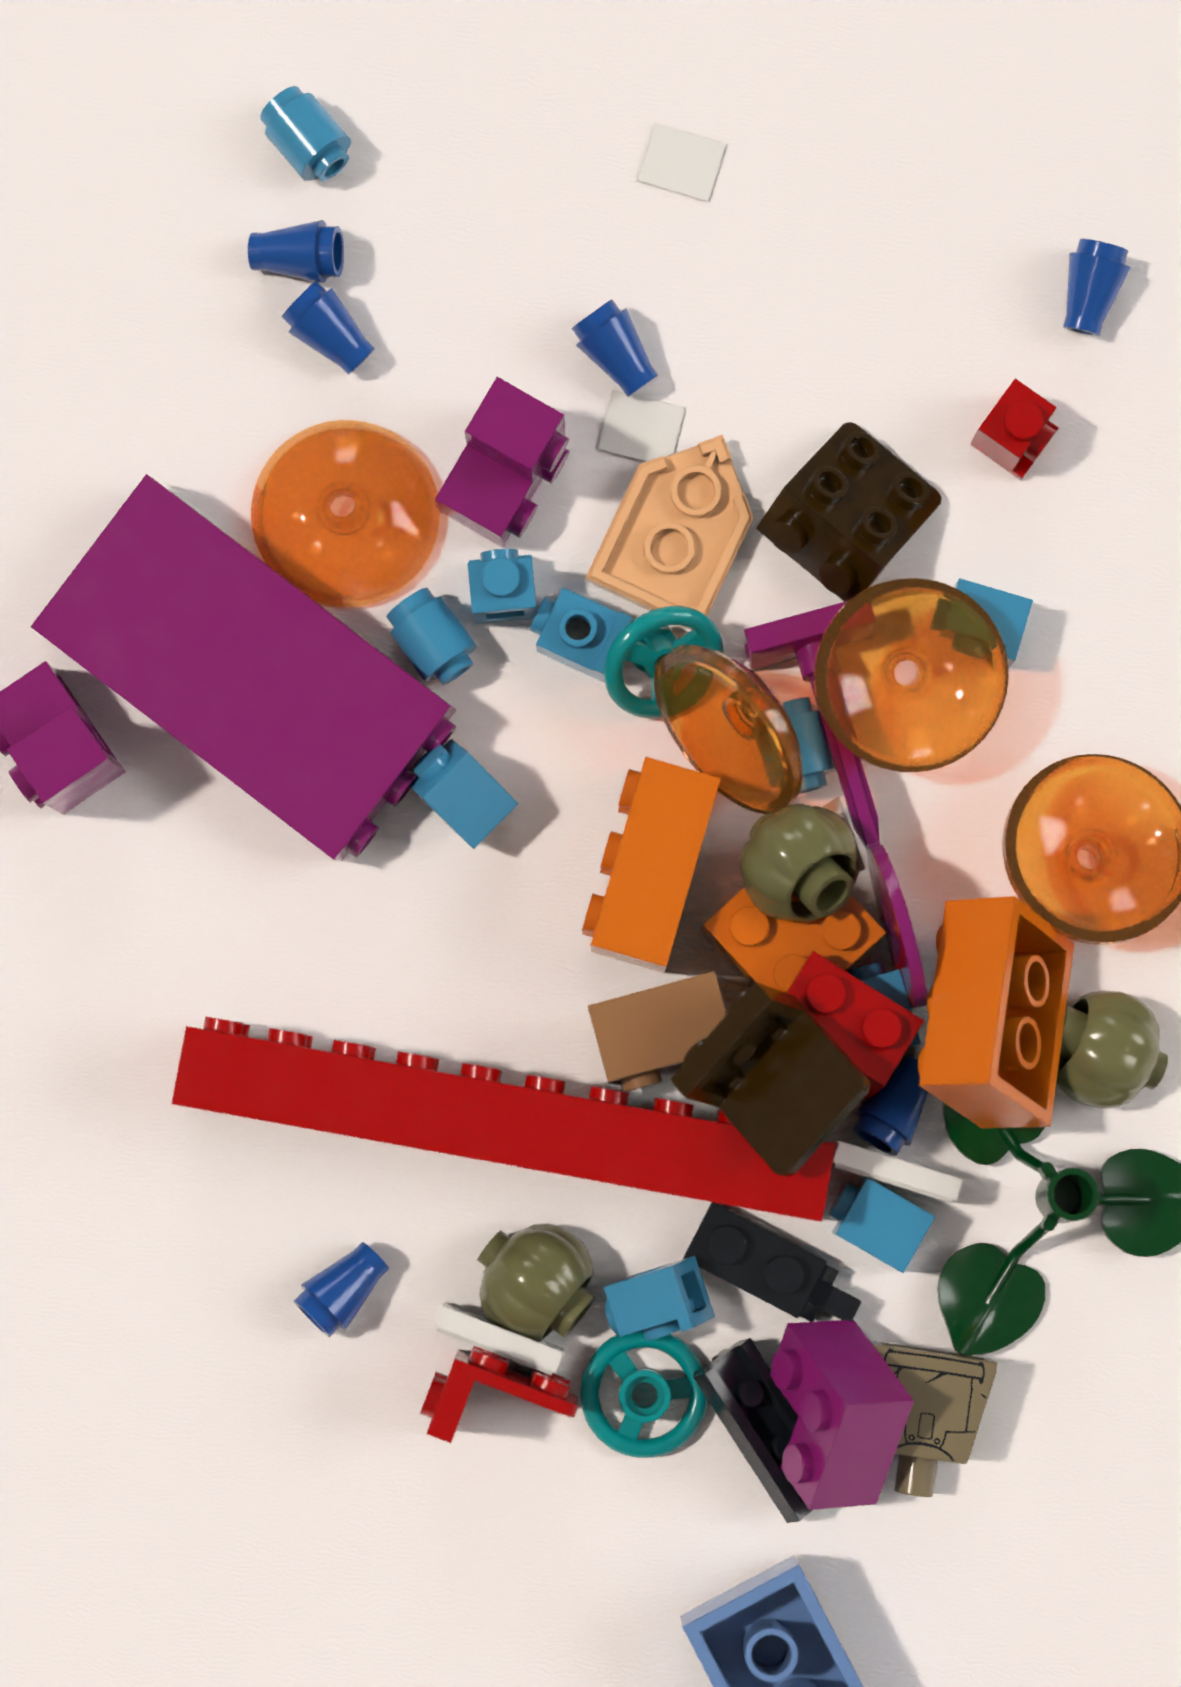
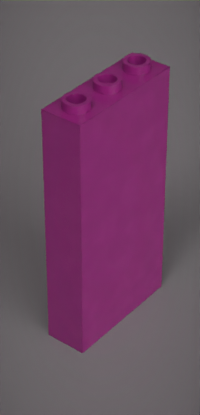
[31,474,457,861]

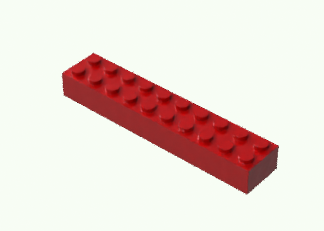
[171,1016,836,1222]

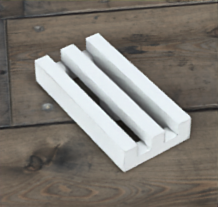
[832,1140,963,1203]
[434,1303,564,1375]

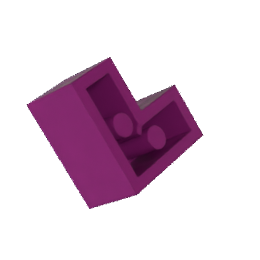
[435,377,570,548]
[0,661,126,815]
[770,1320,914,1510]

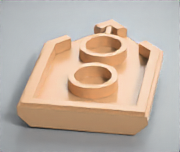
[585,435,753,630]

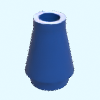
[248,220,344,283]
[1063,239,1131,336]
[281,281,375,375]
[571,299,658,397]
[853,1056,928,1156]
[294,1241,389,1338]

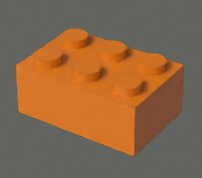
[582,757,721,973]
[918,896,1074,1128]

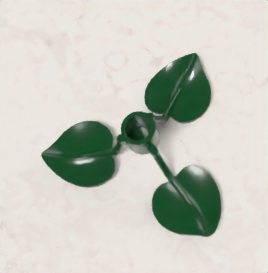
[937,1103,1181,1356]

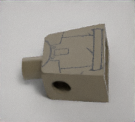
[870,1341,997,1497]

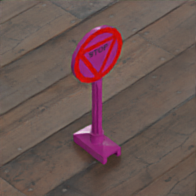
[744,595,927,1009]

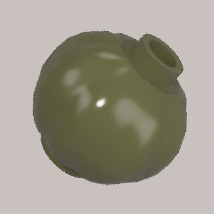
[740,804,859,922]
[1056,990,1168,1108]
[477,1223,596,1342]

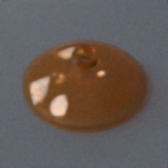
[251,420,440,608]
[814,578,1009,772]
[654,645,803,814]
[1002,754,1181,945]

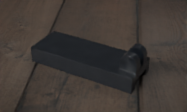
[693,1338,813,1523]

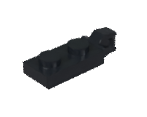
[683,1202,862,1322]

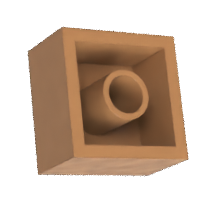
[588,971,727,1092]

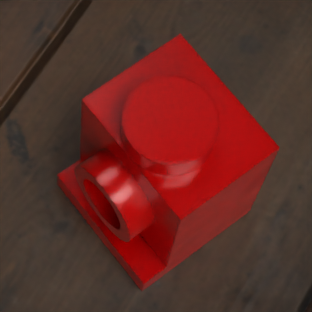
[970,378,1058,480]

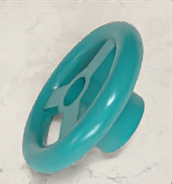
[604,606,723,718]
[580,1330,708,1458]

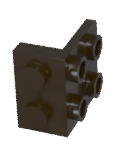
[755,422,942,602]
[670,982,870,1177]

